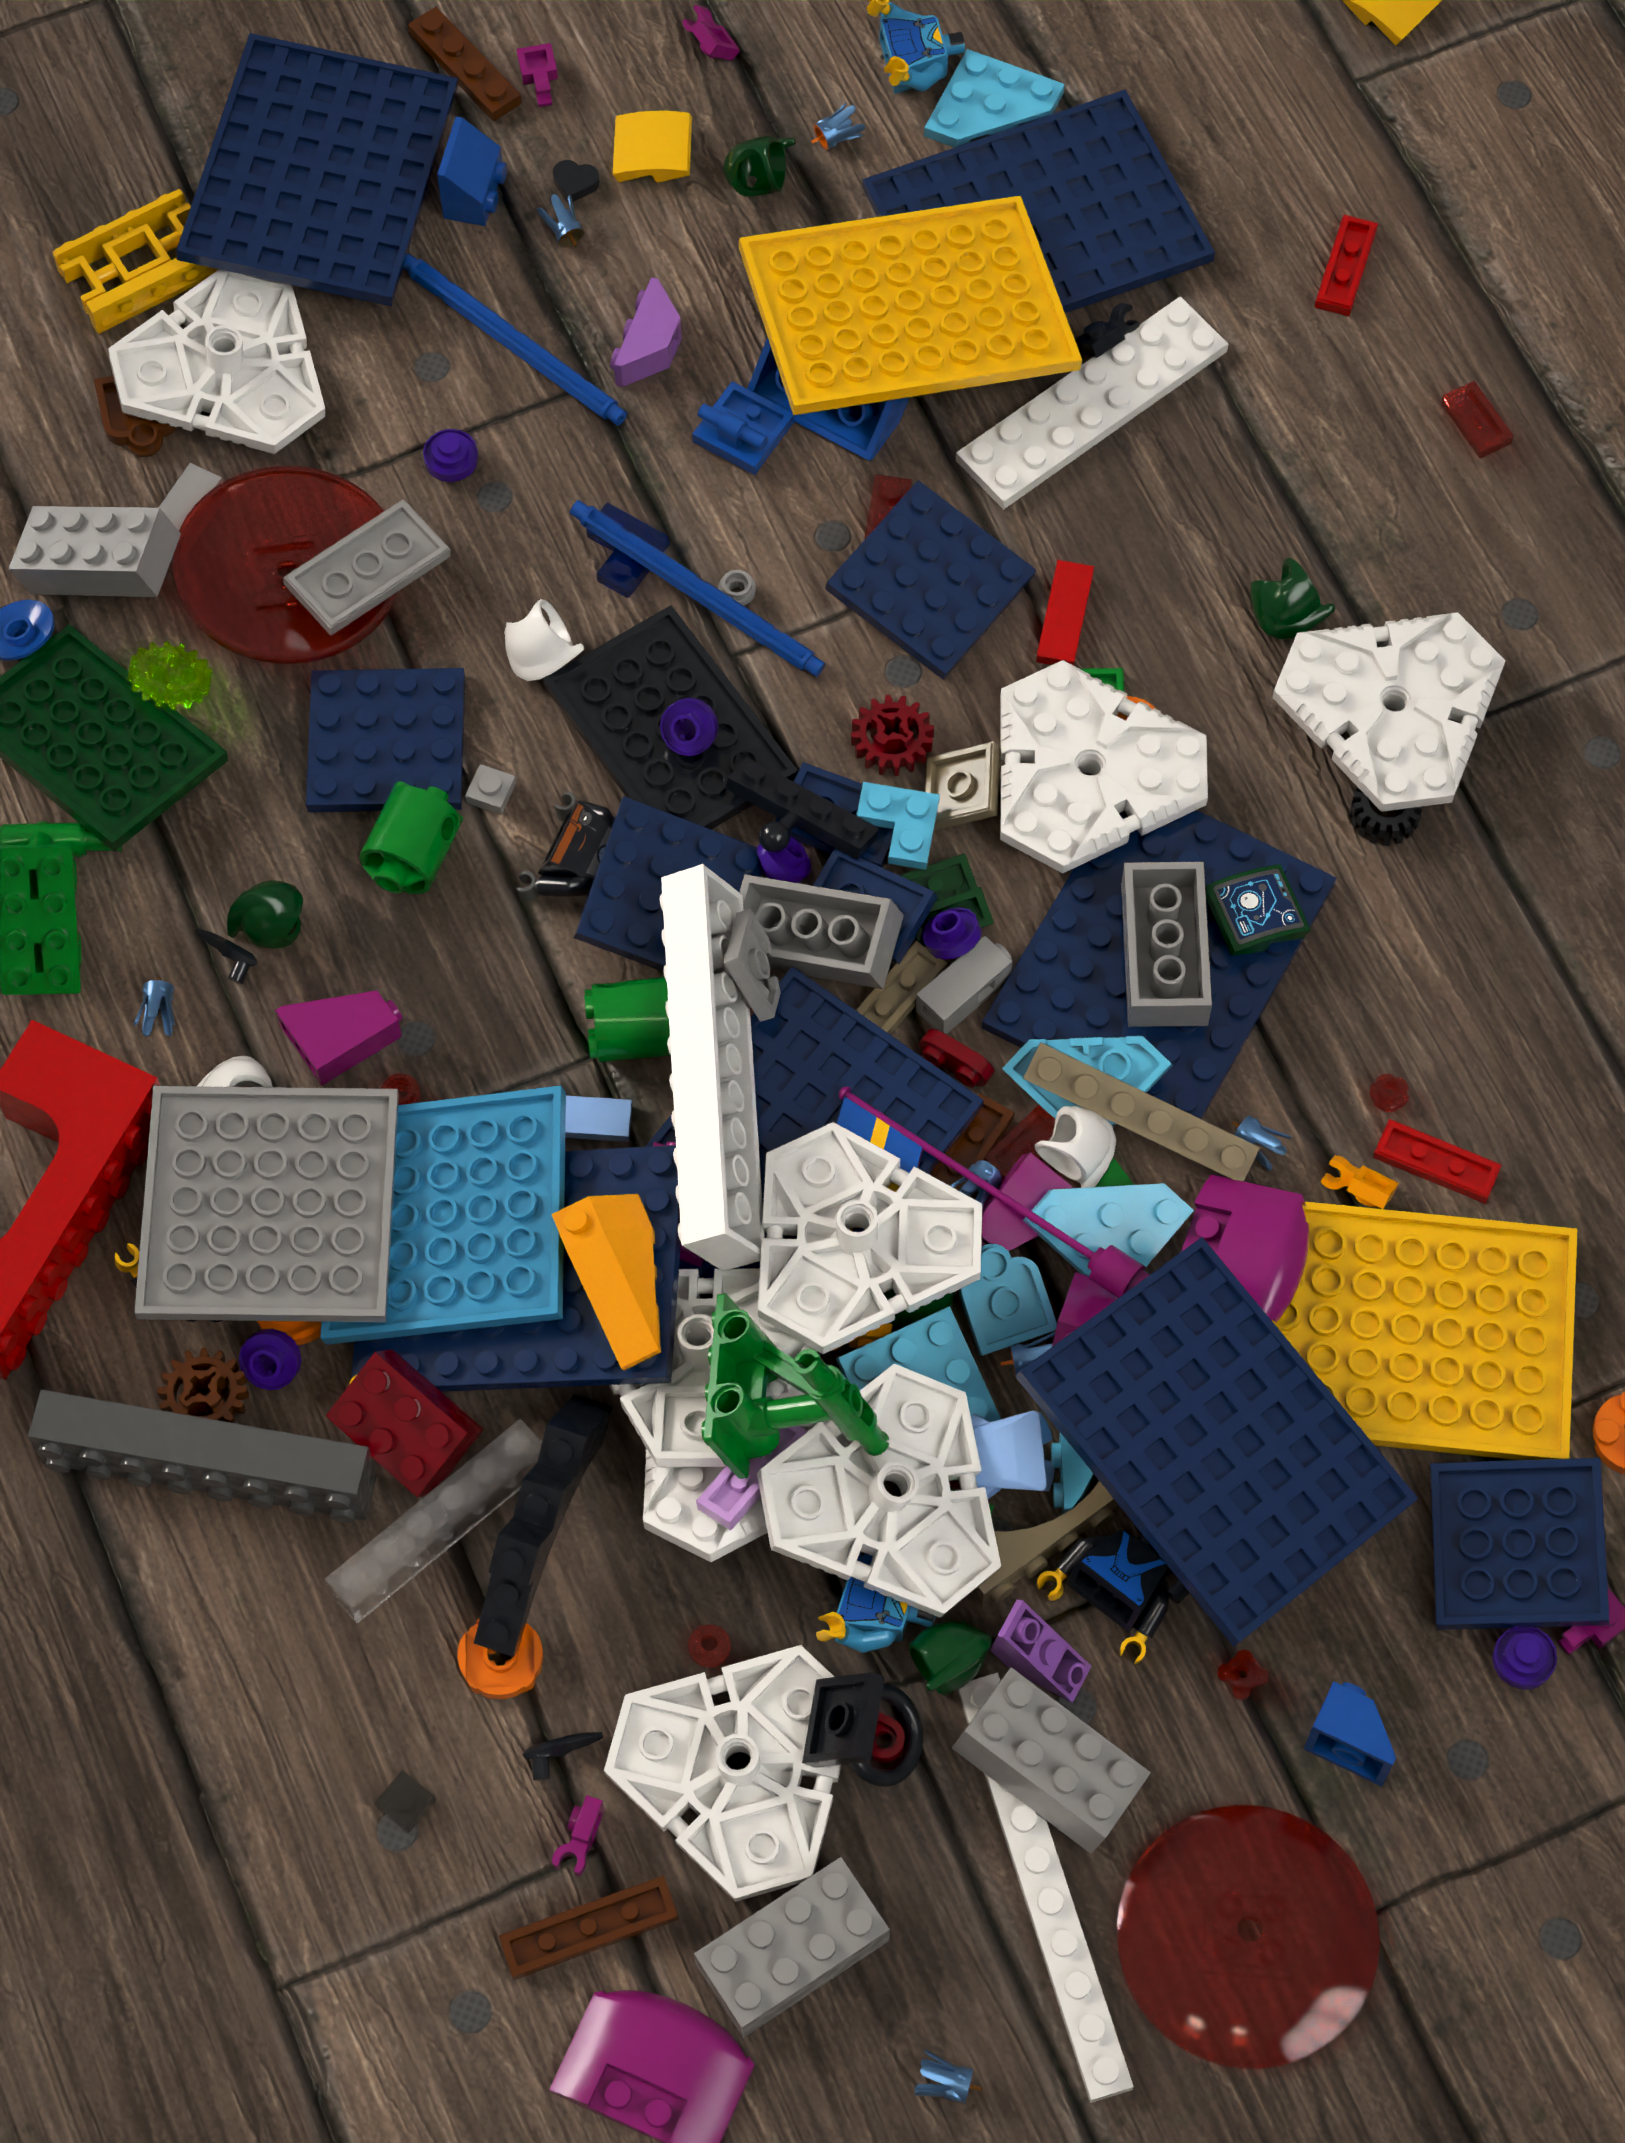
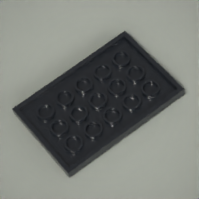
[543,605,798,829]

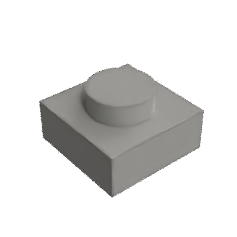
[465,764,516,815]

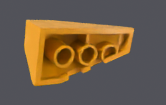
[551,1194,661,1371]

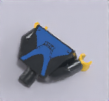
[1037,1530,1169,1664]

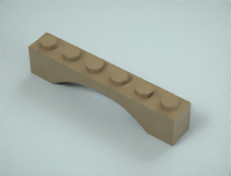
[971,1481,1119,1607]

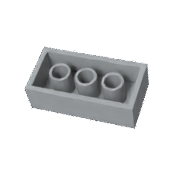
[8,506,181,597]
[1121,862,1212,1027]
[739,874,904,989]
[952,1667,1151,1854]
[694,1857,890,2038]

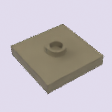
[925,741,1000,830]

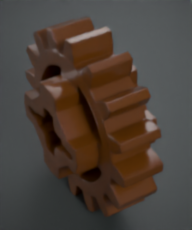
[157,1348,249,1424]

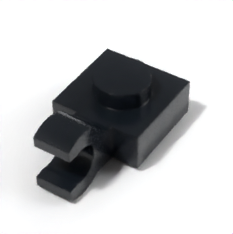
[1075,303,1140,358]

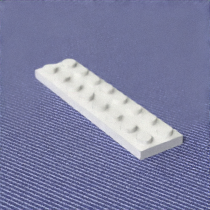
[956,297,1228,510]

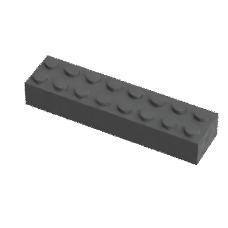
[28,1390,377,1523]

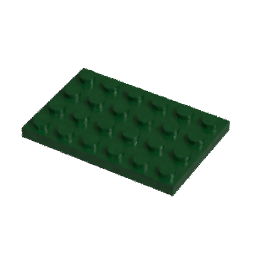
[0,625,228,852]

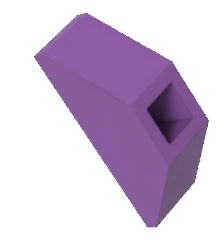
[610,277,682,387]
[990,1599,1092,1703]

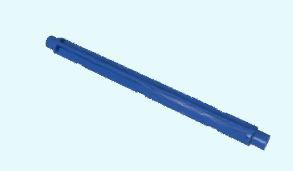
[403,254,627,426]
[570,500,826,677]

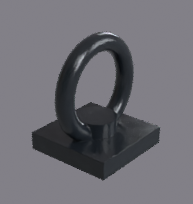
[802,1672,923,1787]

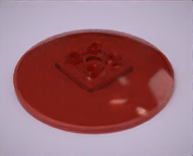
[173,466,398,664]
[1117,1805,1380,2069]

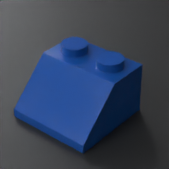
[437,117,507,226]
[1304,1681,1396,1787]

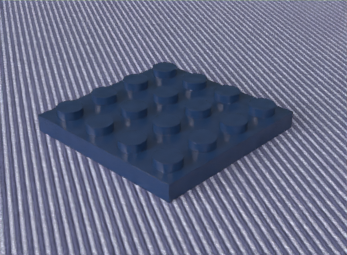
[825,480,1036,680]
[306,668,465,812]
[573,796,763,972]
[1430,1458,1610,1630]

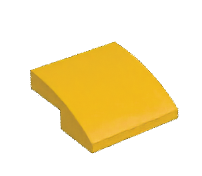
[1342,0,1442,46]
[613,111,692,183]

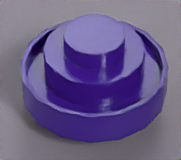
[423,429,479,482]
[660,697,719,756]
[757,837,811,883]
[923,907,982,960]
[239,1328,302,1390]
[1492,1626,1557,1690]

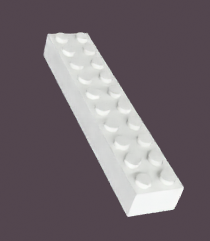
[660,864,765,1271]

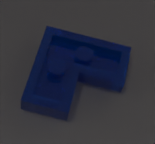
[586,502,670,599]

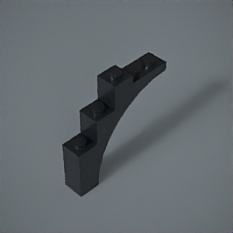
[474,1394,613,1657]

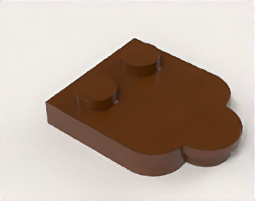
[94,376,177,457]

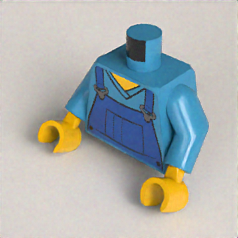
[867,0,965,94]
[816,1551,936,1653]

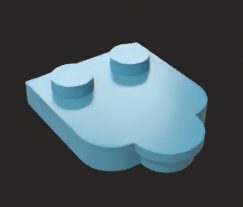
[959,1244,1057,1356]

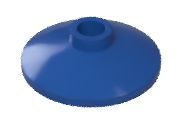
[0,600,55,661]

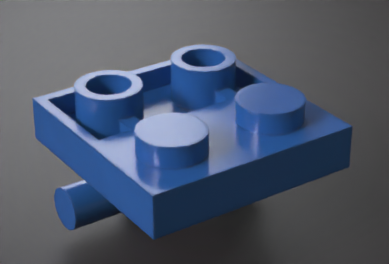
[692,381,795,475]

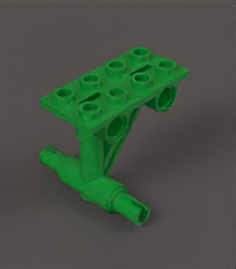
[0,821,122,995]
[701,1293,889,1479]

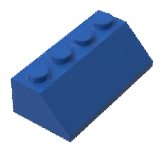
[747,337,910,461]

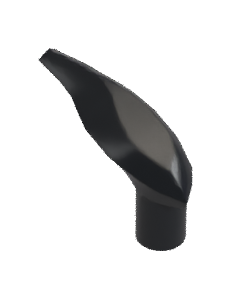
[196,928,258,984]
[522,1732,603,1781]

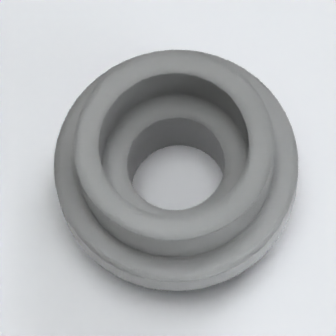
[718,570,756,606]

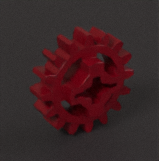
[851,695,934,776]

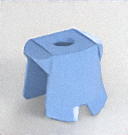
[971,1411,1055,1499]

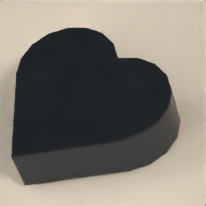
[553,160,600,204]

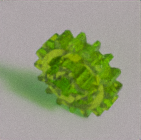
[127,641,213,710]

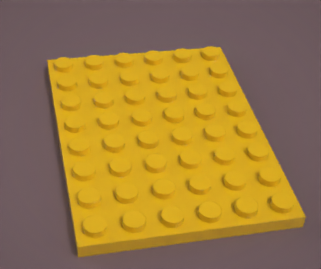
[739,196,1082,415]
[1272,1202,1577,1460]

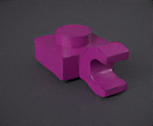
[682,5,740,61]
[516,43,558,107]
[1558,1588,1625,1655]
[552,1795,605,1877]

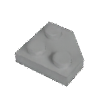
[723,909,781,1022]

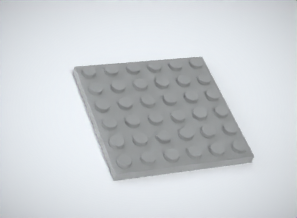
[134,1086,399,1322]

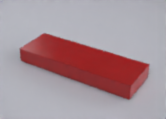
[1314,214,1378,317]
[1036,560,1094,666]
[1373,1119,1502,1204]

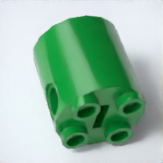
[359,781,464,894]
[584,977,671,1062]

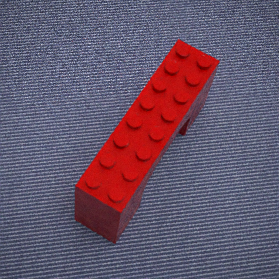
[0,1020,161,1380]

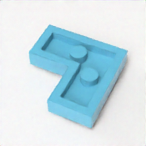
[857,782,940,870]

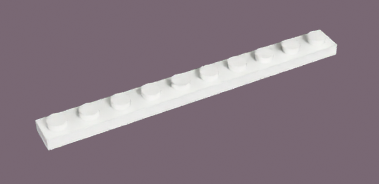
[957,1673,1134,2103]

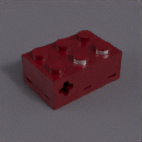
[326,1349,484,1497]

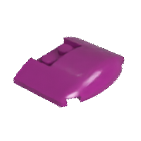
[1181,1174,1309,1323]
[549,1990,755,2143]

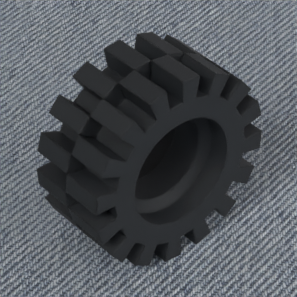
[1350,787,1423,846]

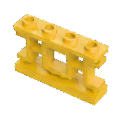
[52,189,219,334]

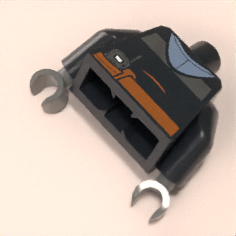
[515,792,614,901]

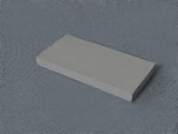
[283,499,451,636]

